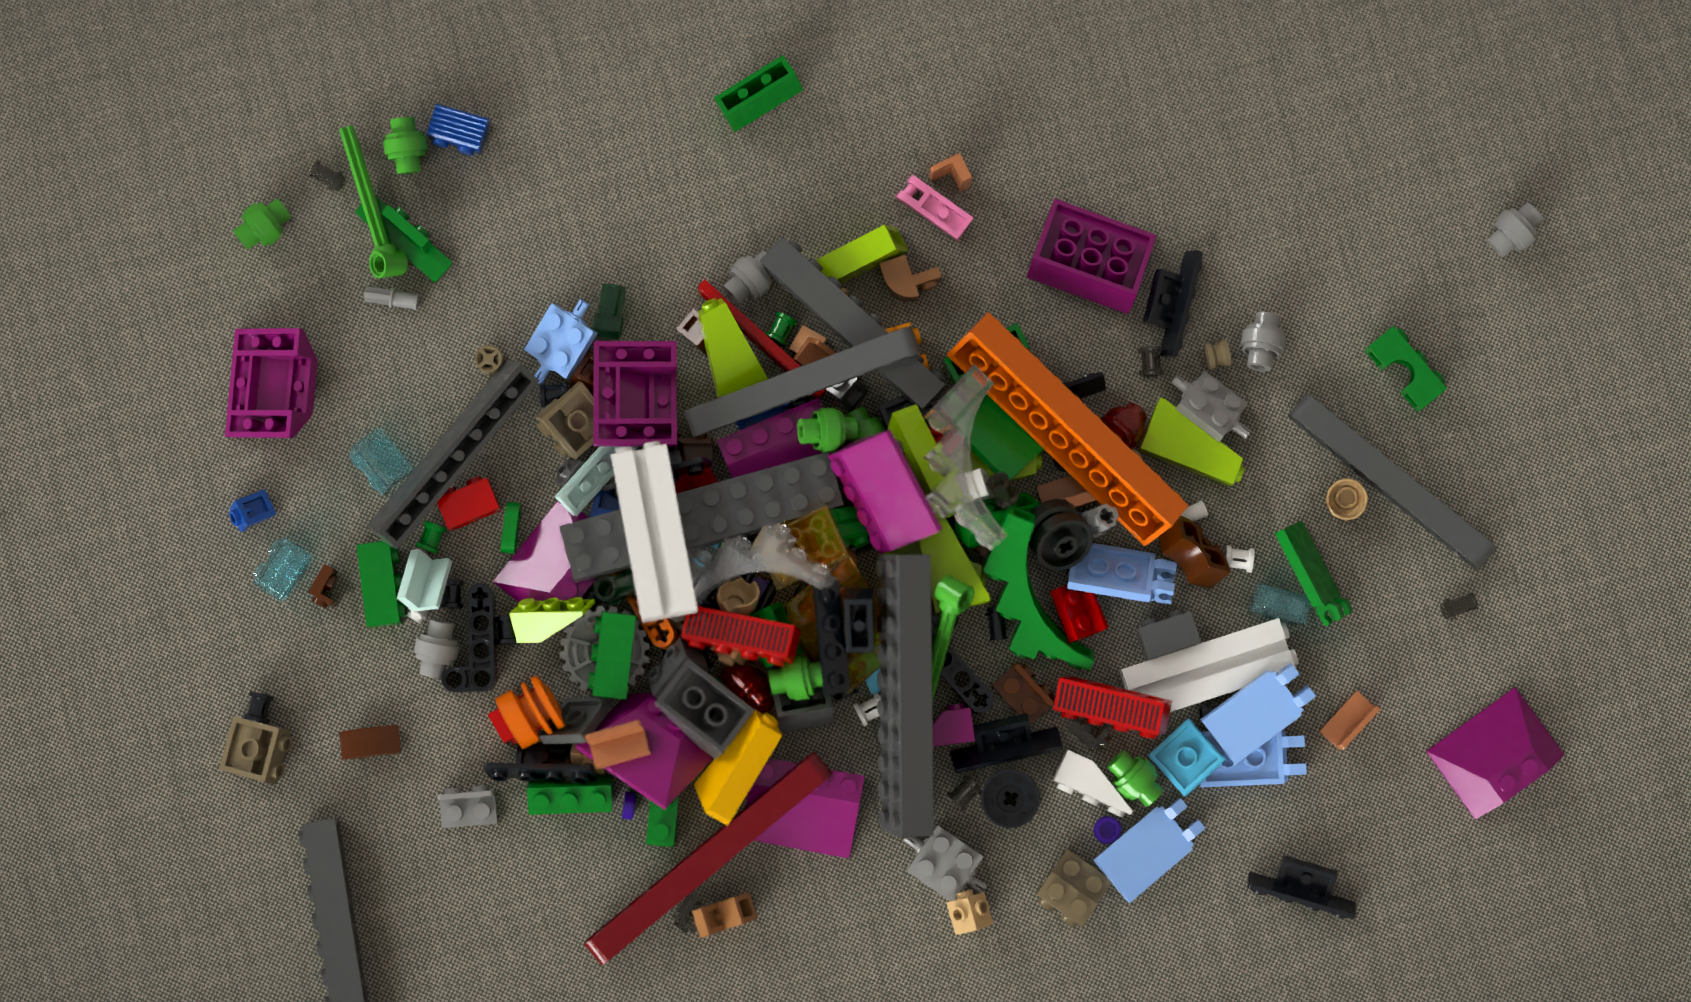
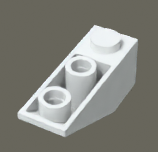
[1053,750,1133,818]

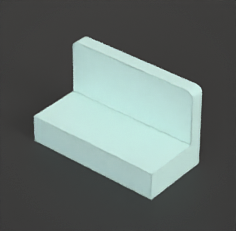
[397,549,452,612]

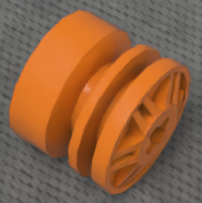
[495,675,566,749]

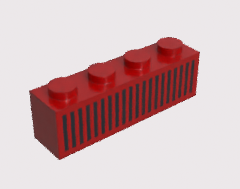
[681,606,801,666]
[1053,675,1172,739]

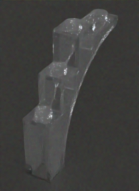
[924,365,1007,550]
[671,522,836,622]

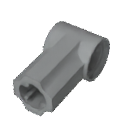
[1080,503,1119,539]

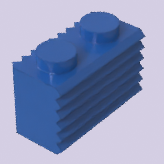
[427,104,491,156]

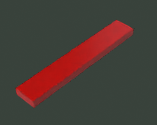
[698,279,826,400]

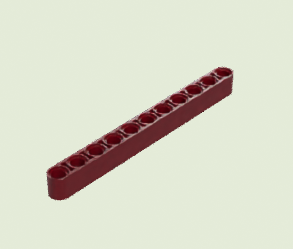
[583,751,833,966]

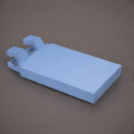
[1067,543,1177,604]
[1201,663,1316,765]
[1200,731,1307,787]
[1093,798,1205,903]

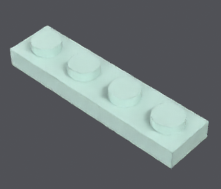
[554,446,639,516]

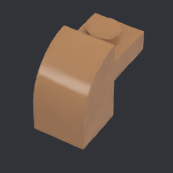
[879,255,942,301]
[692,892,758,938]

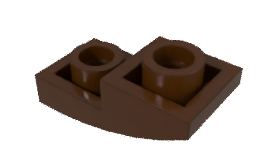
[339,725,401,760]

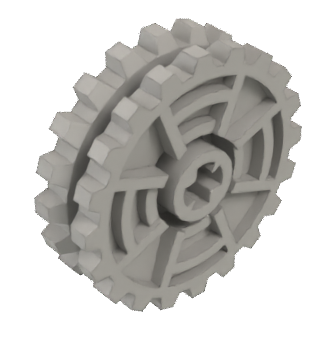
[559,605,650,691]

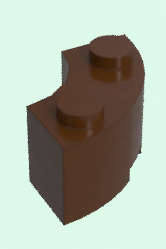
[1158,516,1231,589]

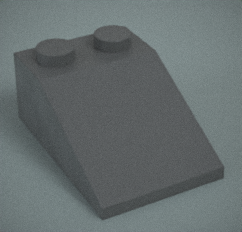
[767,640,834,734]
[655,659,754,759]

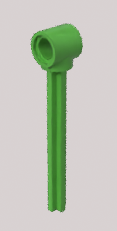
[339,125,408,278]
[931,575,974,703]

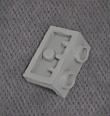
[438,785,498,828]

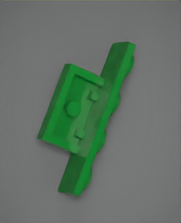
[355,195,453,283]

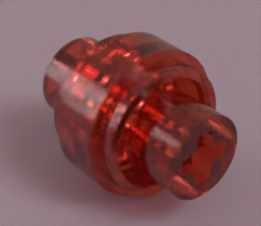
[1101,403,1147,450]
[722,663,774,715]

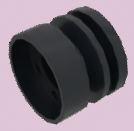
[981,770,1040,828]

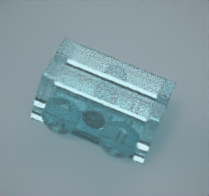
[253,537,314,602]
[1248,583,1311,626]

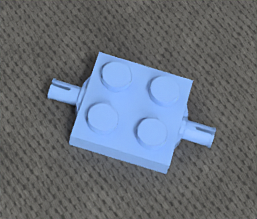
[524,299,598,383]

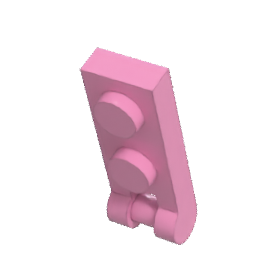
[896,175,973,241]

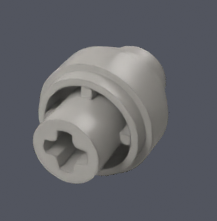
[1487,202,1544,257]
[722,251,773,305]
[1240,312,1286,372]
[414,619,460,679]

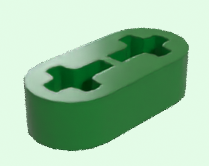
[501,501,522,554]

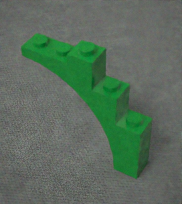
[983,504,1094,671]

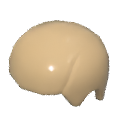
[1326,478,1368,521]
[716,577,760,616]

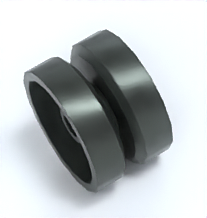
[1028,499,1093,571]

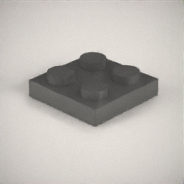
[539,697,613,744]

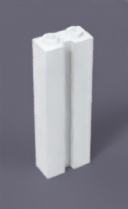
[611,441,698,623]
[1119,618,1299,712]

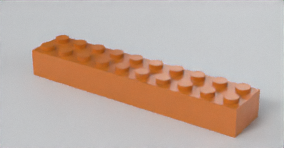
[946,312,1189,546]

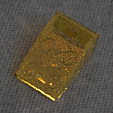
[755,505,850,591]

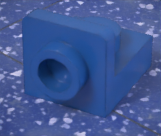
[229,489,276,532]

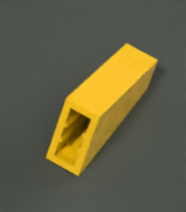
[694,709,782,825]

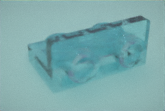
[349,427,414,496]

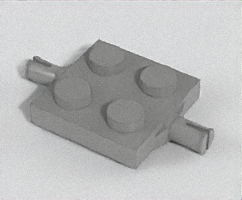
[1171,371,1252,442]
[903,825,987,901]

